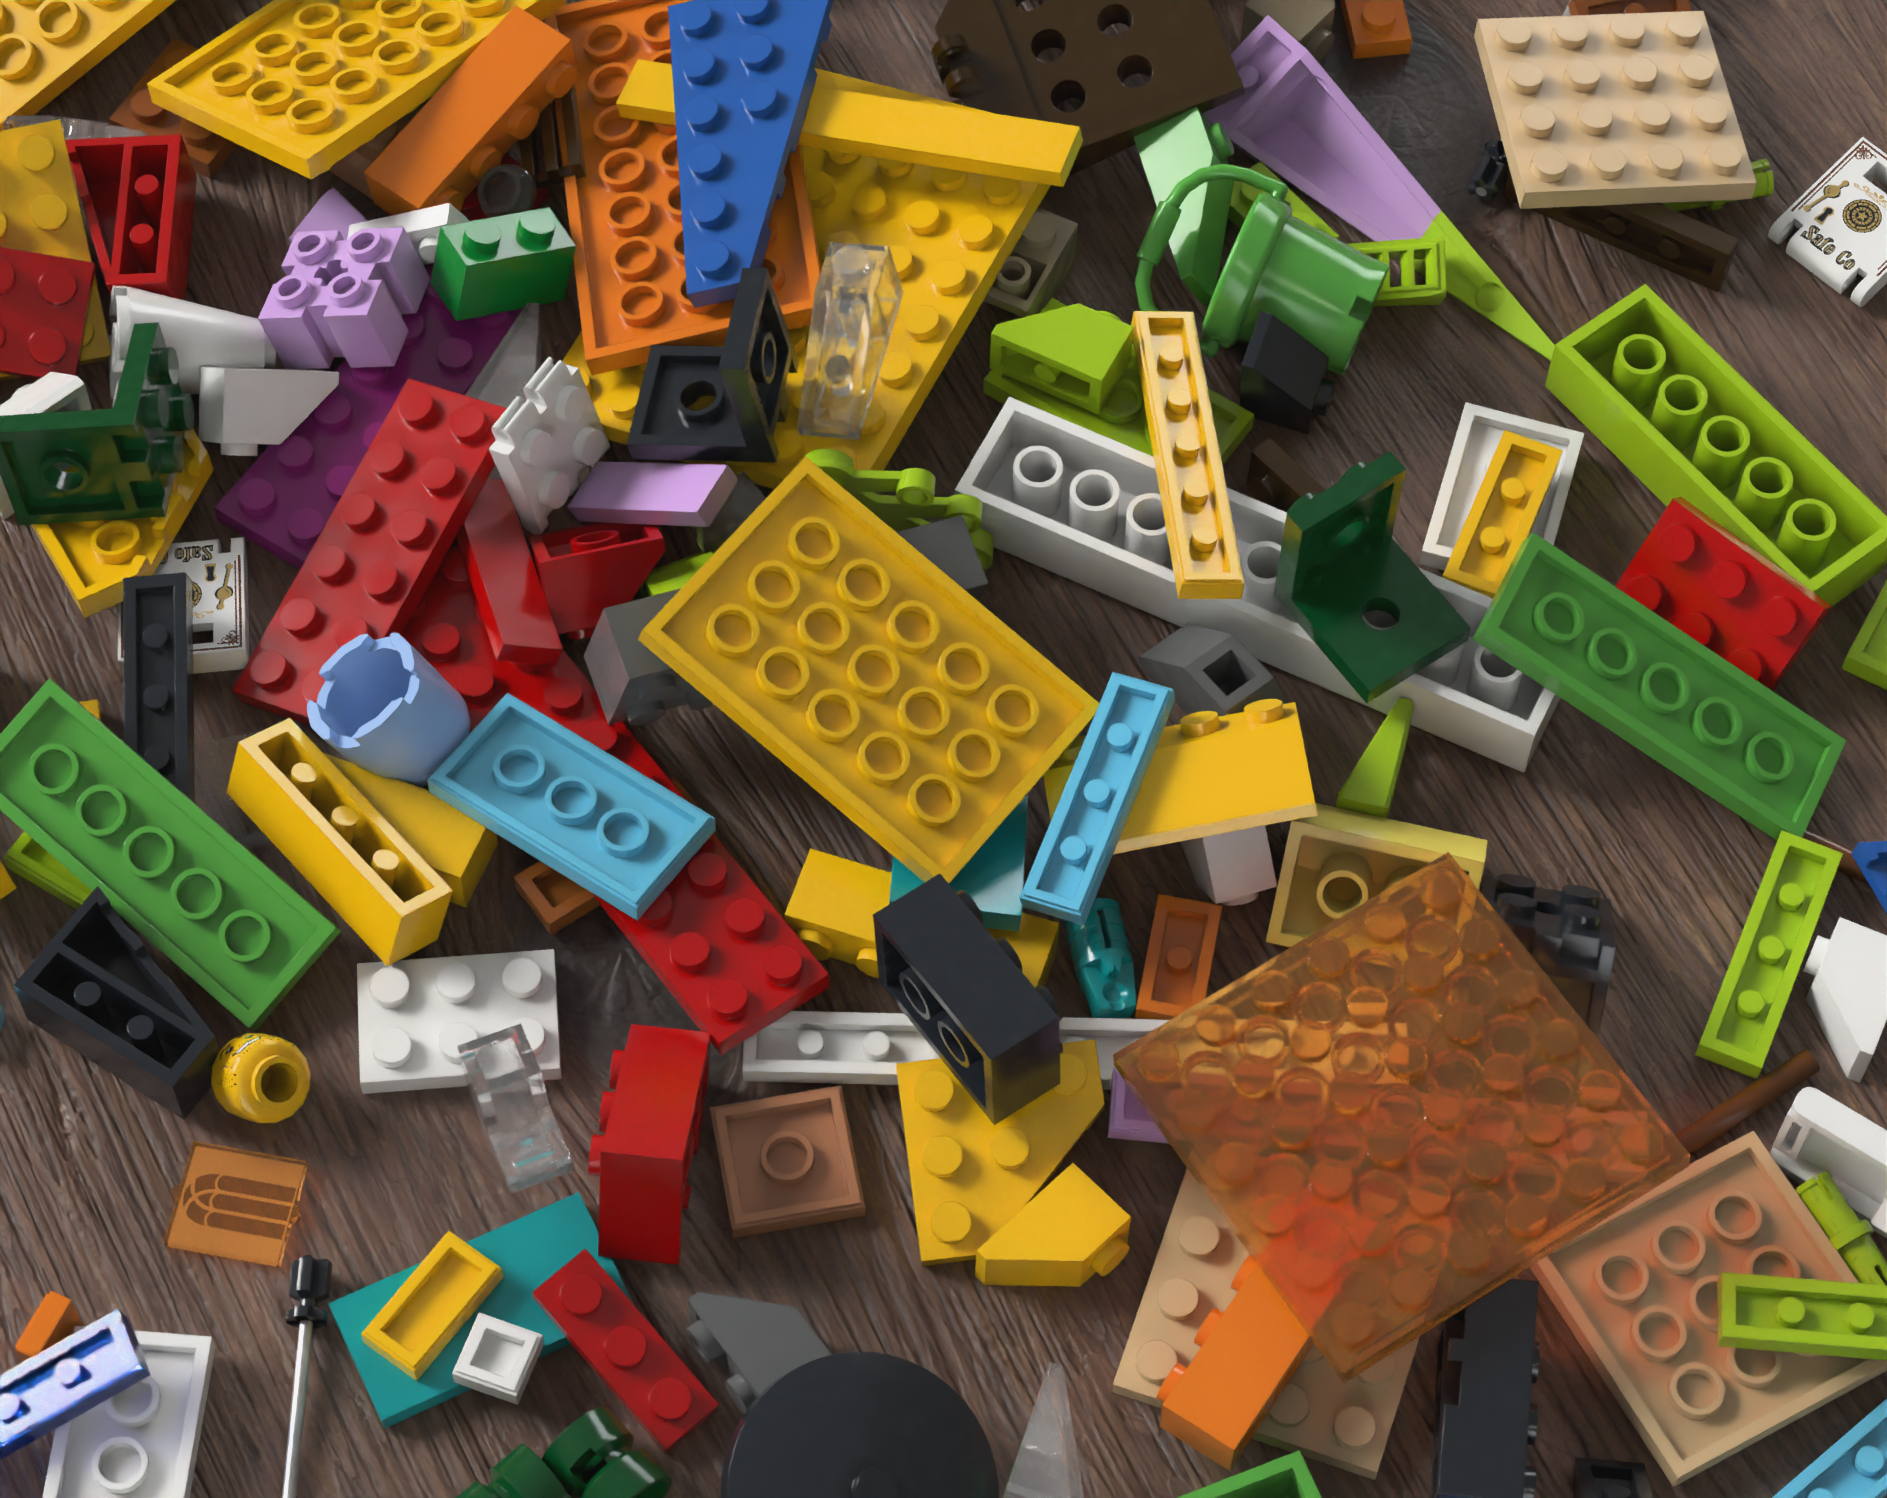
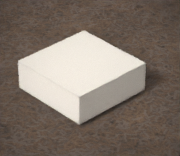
[452,1313,544,1405]

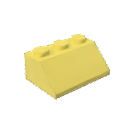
[1266,803,1488,984]

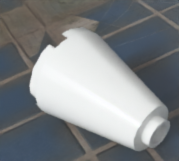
[108,286,276,407]

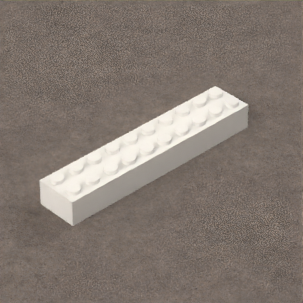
[955,397,1560,773]

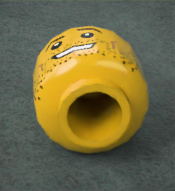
[211,1033,311,1123]

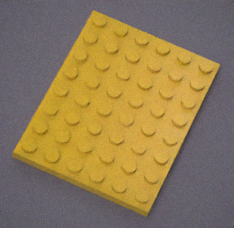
[562,68,1051,489]

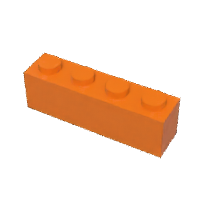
[363,5,579,215]
[1156,1184,1381,1471]

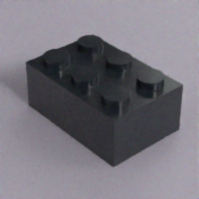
[873,874,1063,1125]

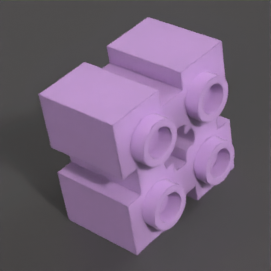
[258,227,430,369]

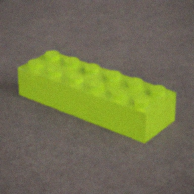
[1545,284,1887,606]

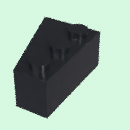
[13,886,219,1120]
[1430,1272,1540,1498]

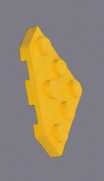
[31,428,214,618]
[896,1039,1105,1266]

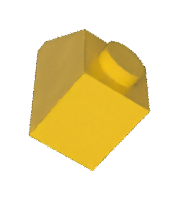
[975,1163,1131,1287]

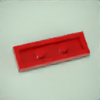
[532,1248,719,1454]

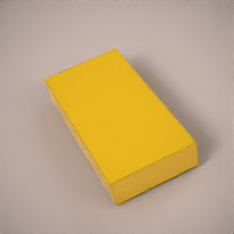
[361,1231,504,1381]

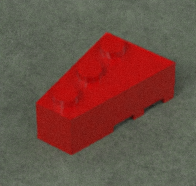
[66,134,197,300]
[588,1024,710,1265]

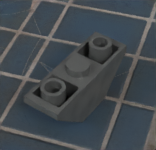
[1139,623,1310,760]
[685,1292,832,1414]

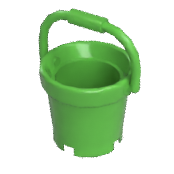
[1135,163,1389,375]

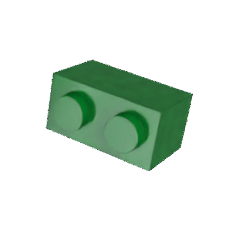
[430,207,576,321]

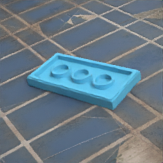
[427,693,716,921]

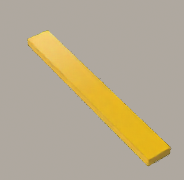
[616,59,1083,187]

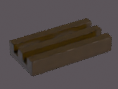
[519,84,586,191]

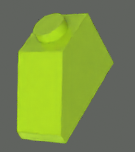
[989,303,1134,415]

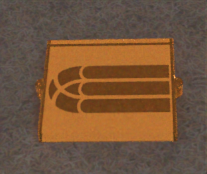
[163,1141,309,1268]

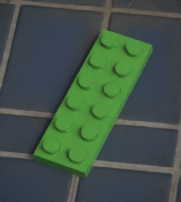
[1472,533,1847,840]
[0,678,342,1031]

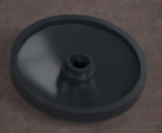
[720,1351,999,1498]

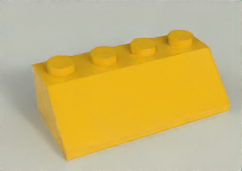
[1043,699,1318,854]

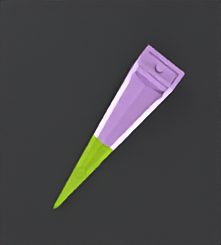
[1203,15,1555,362]

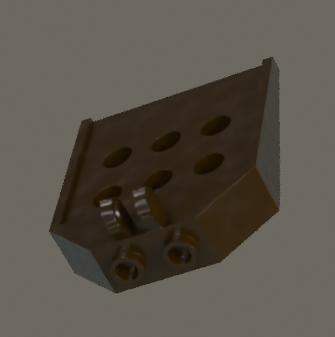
[931,0,1245,176]

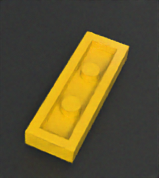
[1442,430,1563,599]

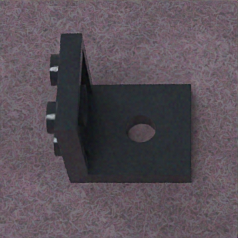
[627,268,799,462]
[1455,874,1616,1097]

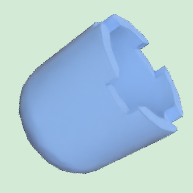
[307,632,470,788]

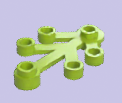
[804,449,994,573]

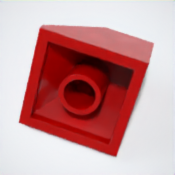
[528,522,666,640]

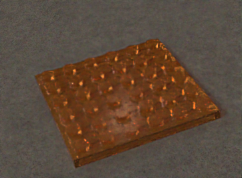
[1113,852,1690,1384]

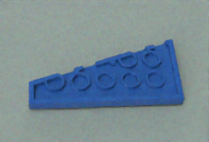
[668,0,834,308]

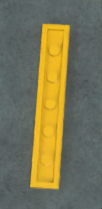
[1131,311,1245,599]

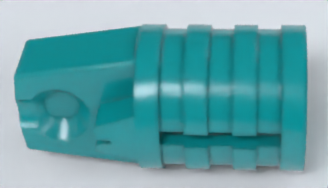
[1063,898,1137,1019]

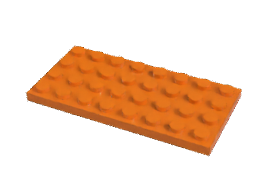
[545,0,830,376]

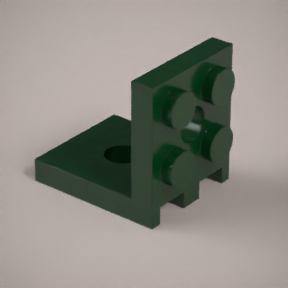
[0,322,194,525]
[1274,451,1471,703]

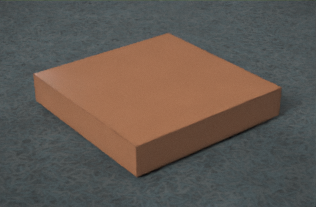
[710,1085,865,1238]

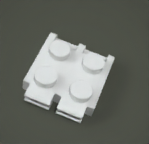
[489,357,610,535]

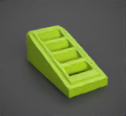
[1347,238,1447,306]
[1336,697,1415,818]

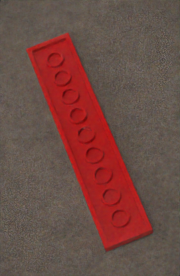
[401,544,829,1056]

